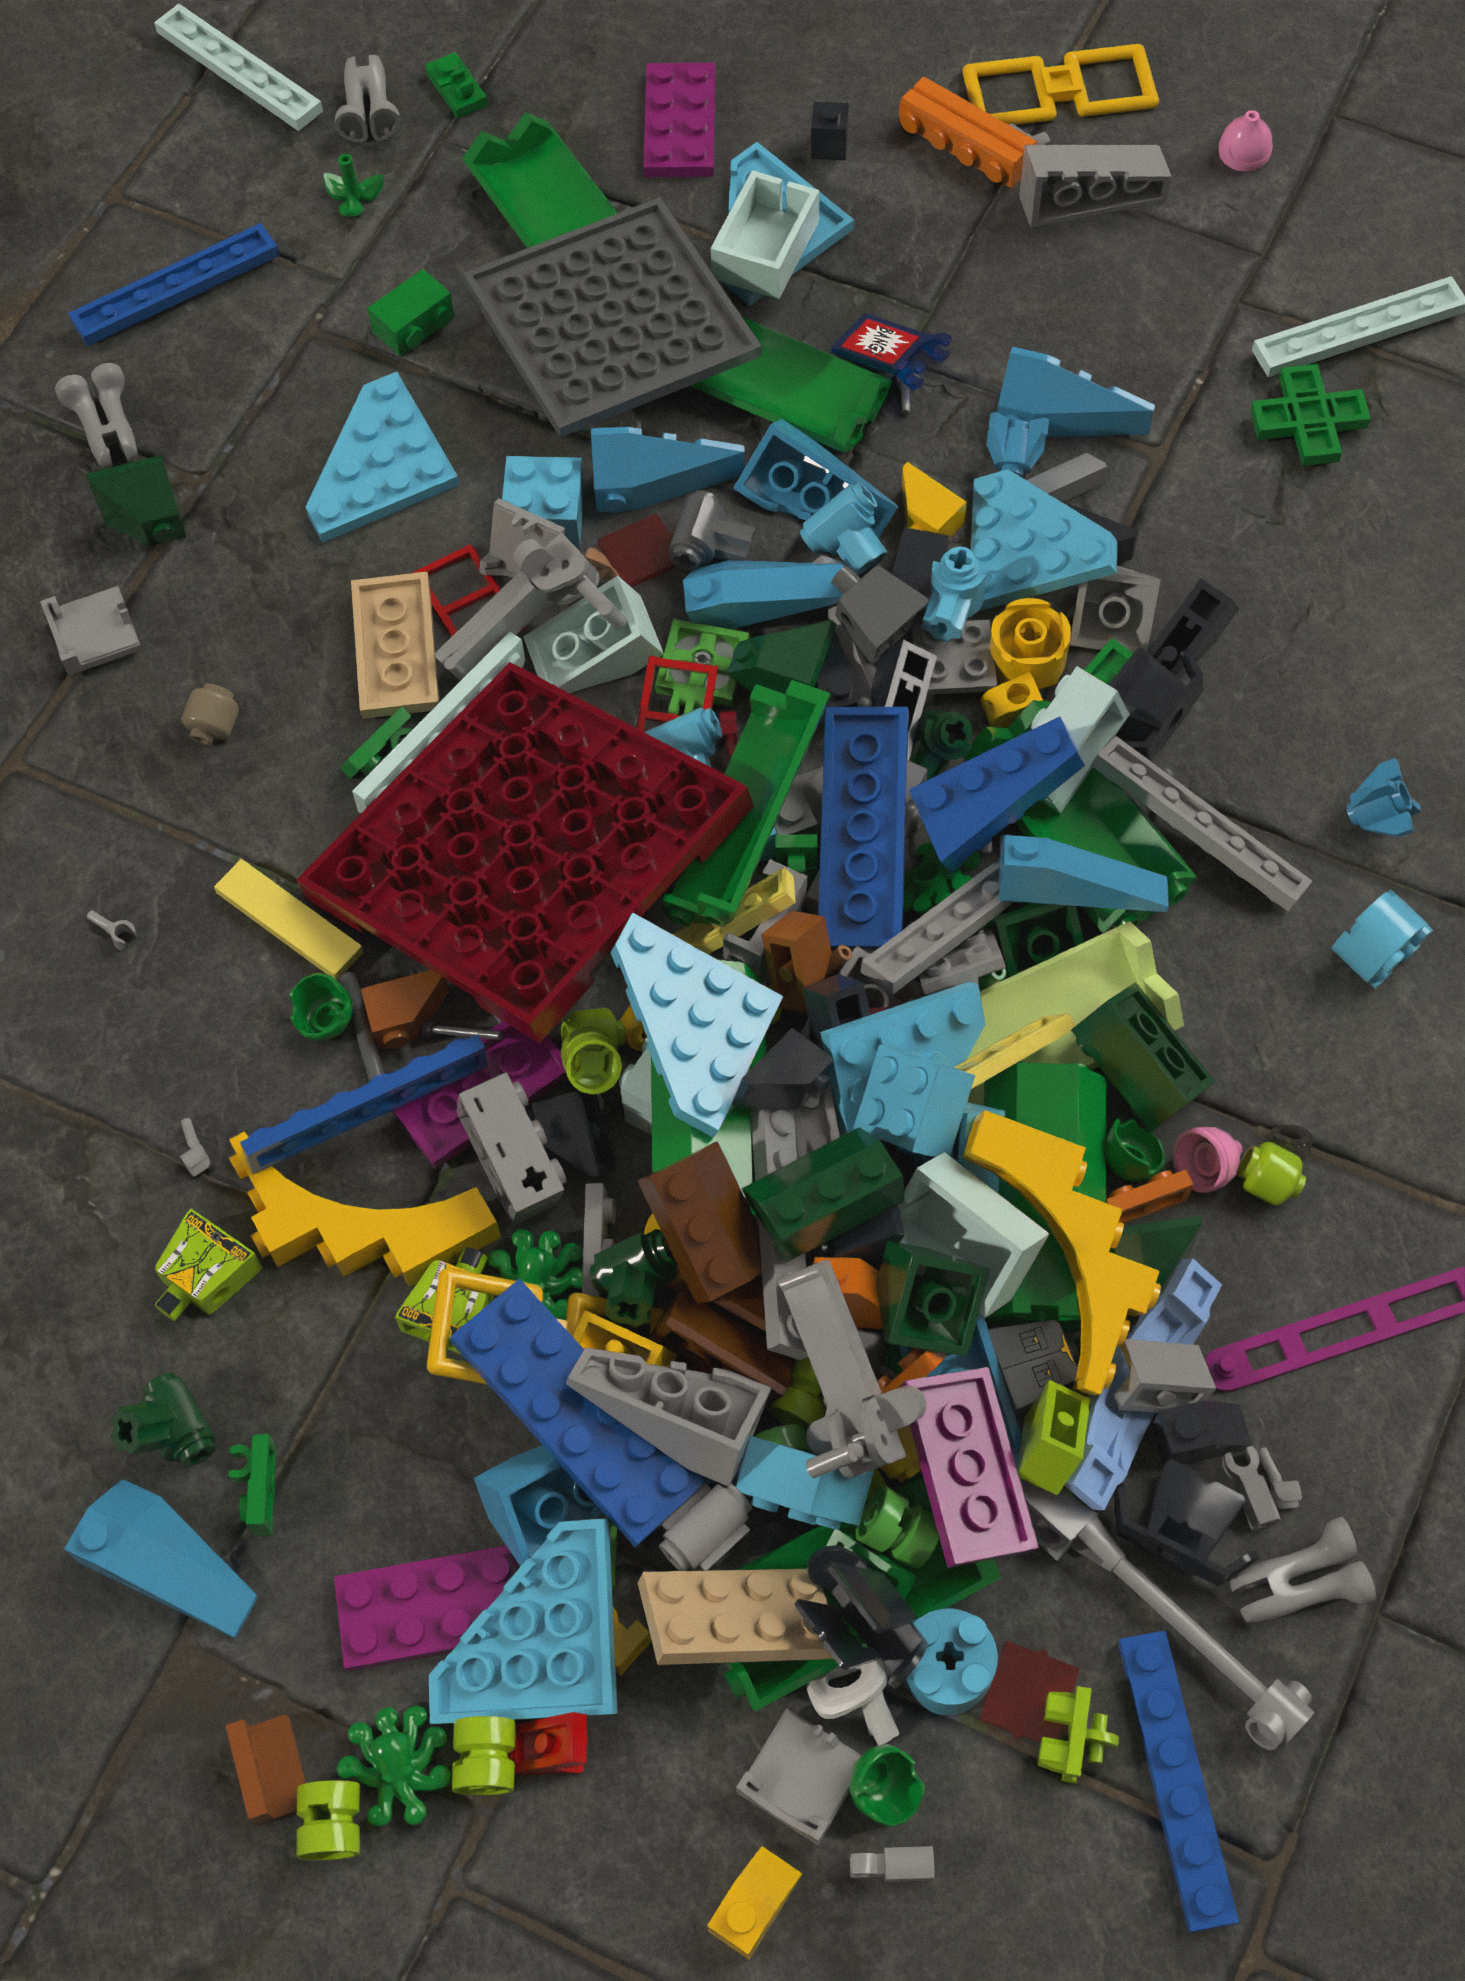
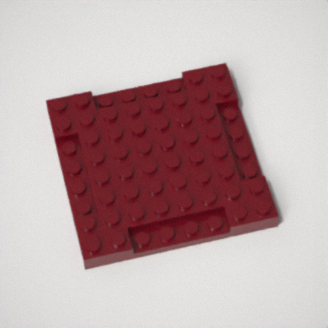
[296,662,754,1043]

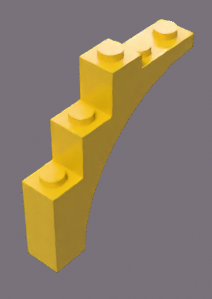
[962,1110,1161,1396]
[229,1131,501,1288]

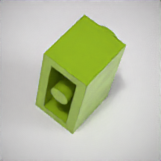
[1017,1380,1090,1495]

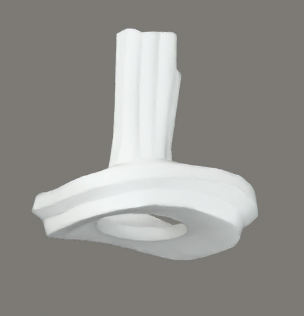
[806,1658,899,1746]

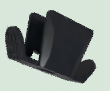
[1109,648,1203,761]
[1114,1460,1260,1587]
[795,1545,928,1688]

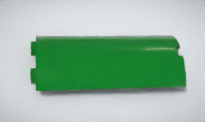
[462,112,618,248]
[690,317,893,453]
[661,680,830,927]

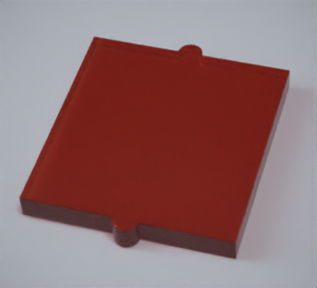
[598,513,677,587]
[980,1641,1080,1744]

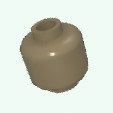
[181,684,239,745]

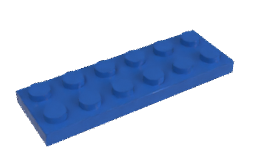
[818,707,909,950]
[449,1278,705,1548]

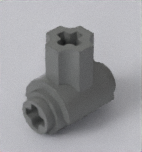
[668,491,756,570]

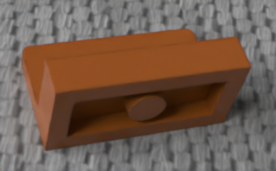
[225,1715,306,1826]

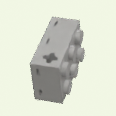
[457,1072,567,1226]

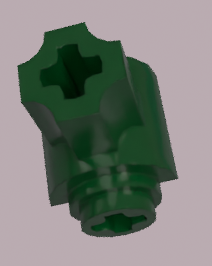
[909,710,974,780]
[590,1229,678,1328]
[111,1372,216,1467]

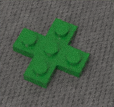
[1250,364,1371,466]

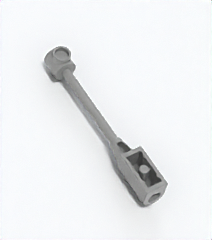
[1015,1461,1315,1750]

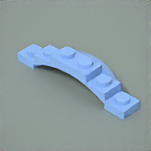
[1064,1258,1222,1510]

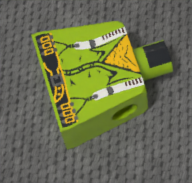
[154,1209,263,1321]
[395,1247,495,1354]

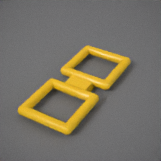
[962,44,1159,125]
[427,1268,664,1384]

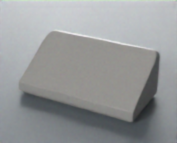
[1027,452,1108,503]

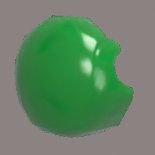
[289,973,353,1042]
[1104,1119,1166,1182]
[849,1744,925,1827]

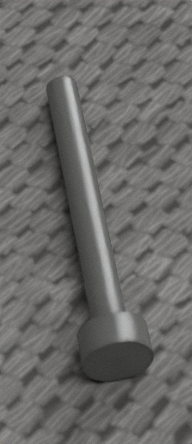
[422,1020,503,1040]

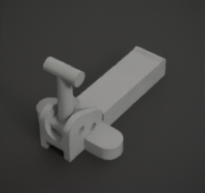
[434,532,627,681]
[779,1260,927,1479]

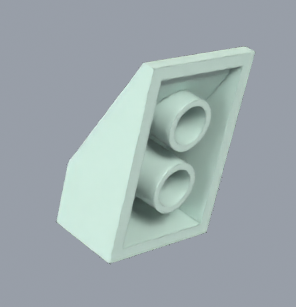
[523,576,664,693]

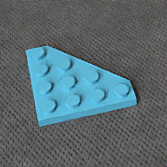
[725,142,854,306]
[306,372,459,543]
[971,469,1117,611]
[611,913,783,1137]
[820,981,986,1152]
[429,1519,618,1724]

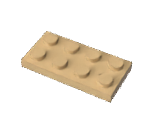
[351,572,440,719]
[638,1569,834,1665]

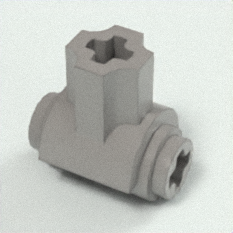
[659,1483,752,1571]

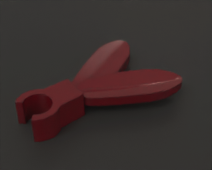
[720,711,737,769]

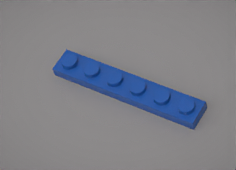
[68,223,280,346]
[240,1034,488,1174]
[1118,1630,1239,1934]

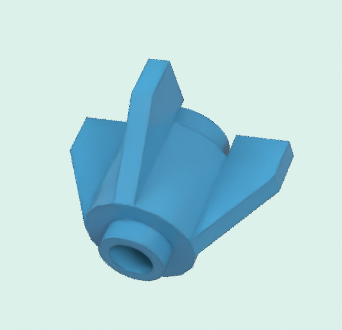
[986,412,1049,478]
[1347,758,1422,838]

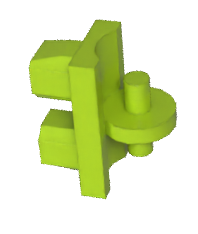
[1038,1686,1119,1784]

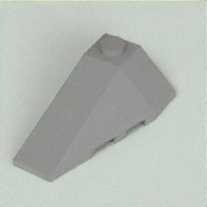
[566,1348,771,1486]

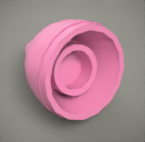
[1218,110,1273,172]
[1172,1127,1242,1193]

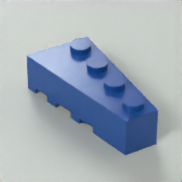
[909,716,1085,874]

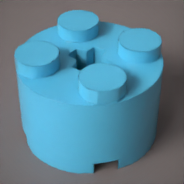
[1331,889,1433,989]
[903,1608,998,1715]

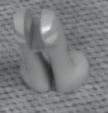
[335,55,401,143]
[55,363,137,469]
[1229,1516,1376,1622]

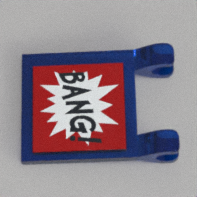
[831,313,952,389]

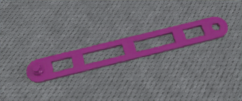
[1205,1266,1465,1392]

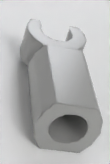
[1222,1446,1281,1531]
[850,1846,935,1882]

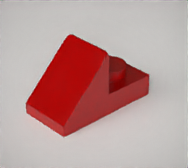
[510,1712,588,1775]

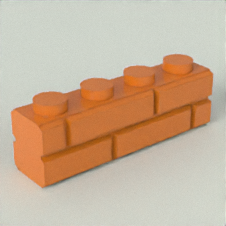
[899,76,1038,189]

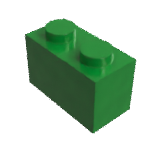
[367,269,455,357]

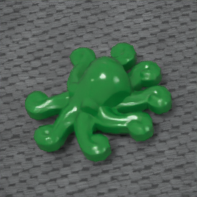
[903,842,981,916]
[487,1229,583,1320]
[337,1706,452,1828]

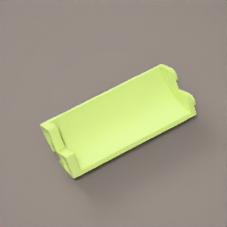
[967,921,1184,1106]

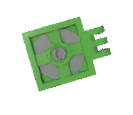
[655,619,750,715]

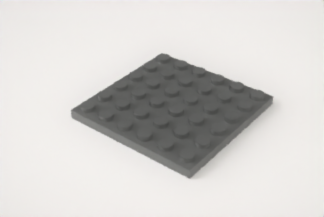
[463,197,762,438]

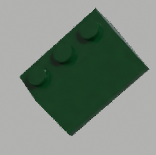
[1071,982,1215,1131]
[742,1127,905,1263]

